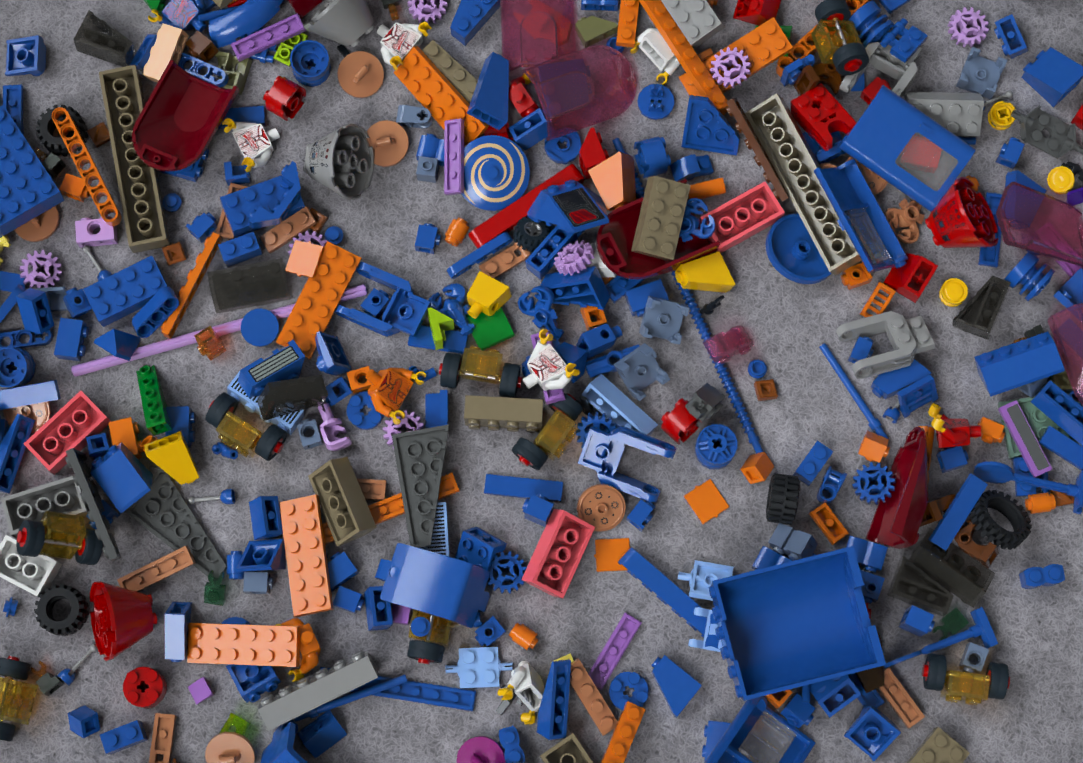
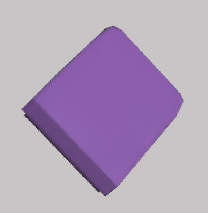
[391,603,412,625]
[188,677,214,704]

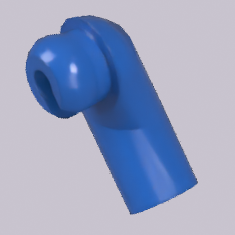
[408,366,437,382]
[212,442,238,459]

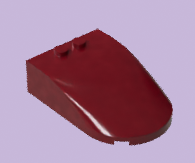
[597,179,720,280]

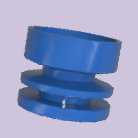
[844,0,894,48]
[290,40,331,87]
[1003,251,1055,301]
[0,347,36,387]
[695,424,737,469]

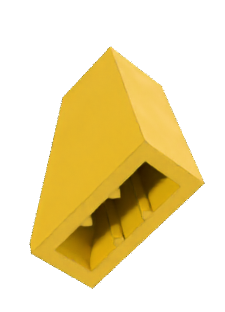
[675,251,736,293]
[144,431,199,485]

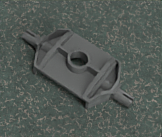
[1010,105,1083,159]

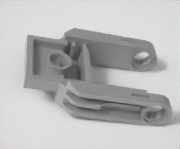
[839,35,922,97]
[836,311,935,379]

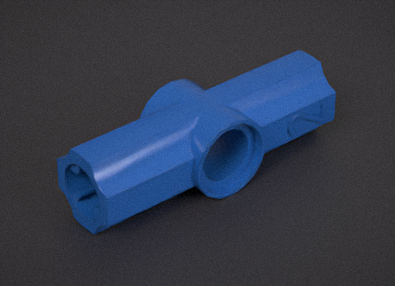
[586,344,640,379]

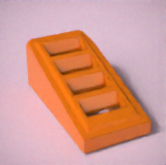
[860,282,896,318]

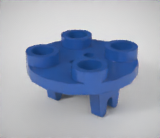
[637,84,675,120]

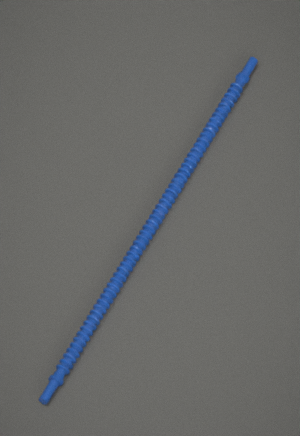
[612,138,764,454]

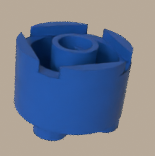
[634,137,671,178]

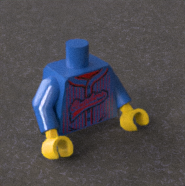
[148,0,207,32]

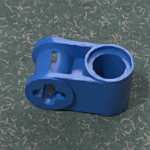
[817,465,847,504]

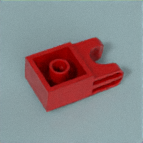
[790,83,856,151]

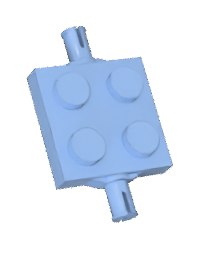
[678,560,734,601]
[445,647,513,689]

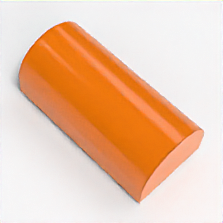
[688,177,726,200]
[809,502,849,546]

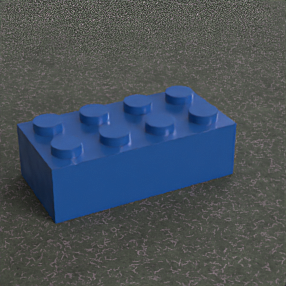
[220,175,305,238]
[83,256,169,327]

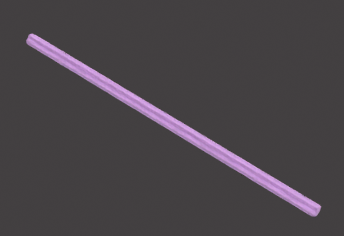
[71,284,367,377]

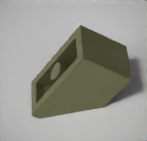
[575,16,618,48]

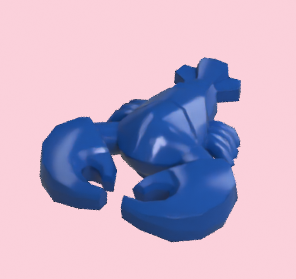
[679,198,716,242]
[428,283,475,336]
[518,286,564,340]

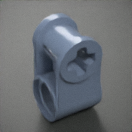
[396,105,433,129]

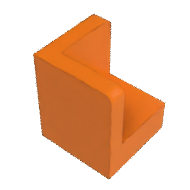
[740,452,774,484]

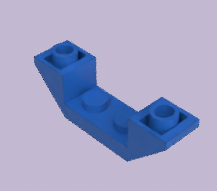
[249,161,301,229]

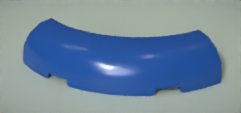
[209,0,284,48]

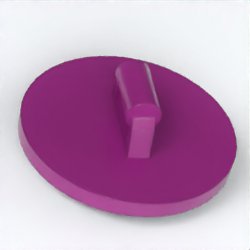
[457,736,506,763]

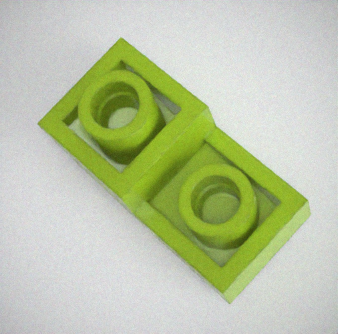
[273,33,309,67]

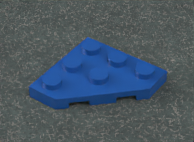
[681,95,740,155]

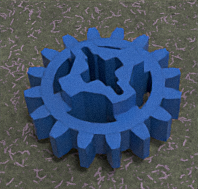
[576,412,617,448]
[852,462,895,505]
[488,551,527,594]

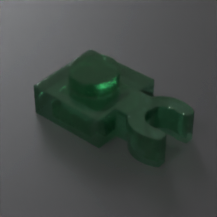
[204,570,226,606]
[932,608,969,641]

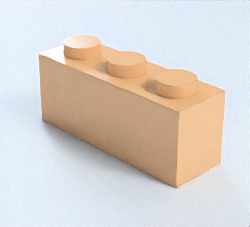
[143,23,189,83]

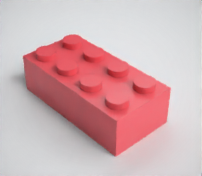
[700,181,785,253]
[24,391,112,475]
[521,509,595,598]

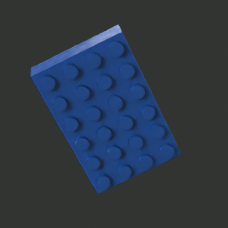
[0,105,64,238]

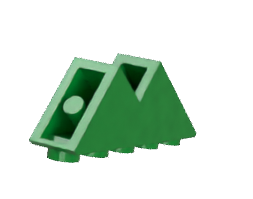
[136,365,173,436]

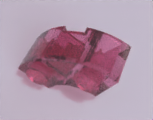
[703,325,754,364]

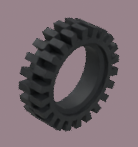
[970,490,1032,550]

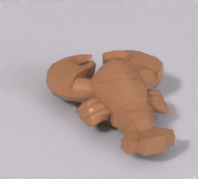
[884,198,925,244]

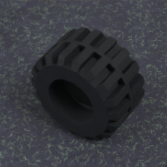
[36,105,88,156]
[766,473,800,525]
[34,584,89,636]

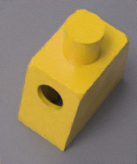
[467,271,512,319]

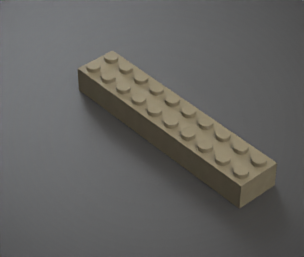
[99,65,170,253]
[745,93,861,276]

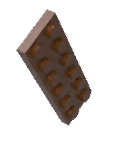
[726,98,789,202]

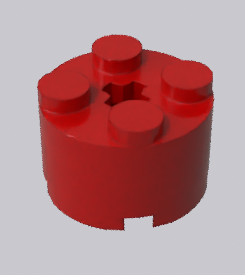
[263,76,306,121]
[661,398,703,445]
[123,667,167,708]

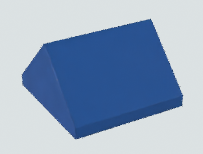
[236,539,286,572]

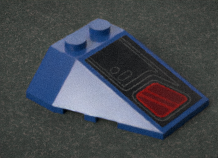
[527,180,609,233]

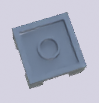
[956,47,1007,99]
[639,296,689,345]
[613,343,670,401]

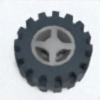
[513,217,549,252]

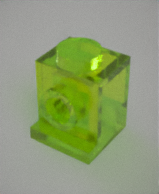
[219,713,251,736]

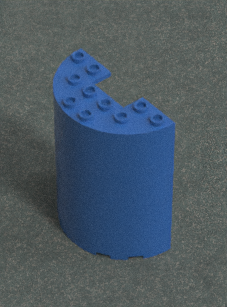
[709,546,886,701]

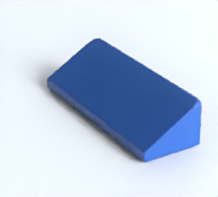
[408,325,468,354]

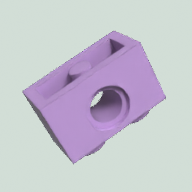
[75,216,118,248]

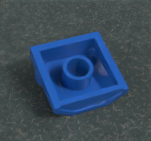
[5,35,46,76]
[315,331,352,376]
[844,705,901,761]

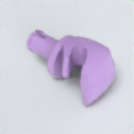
[318,403,352,451]

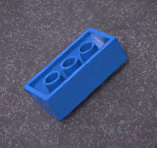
[974,332,1065,397]

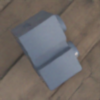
[768,523,818,561]

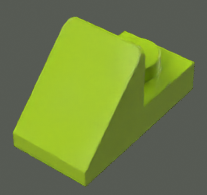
[427,307,454,350]

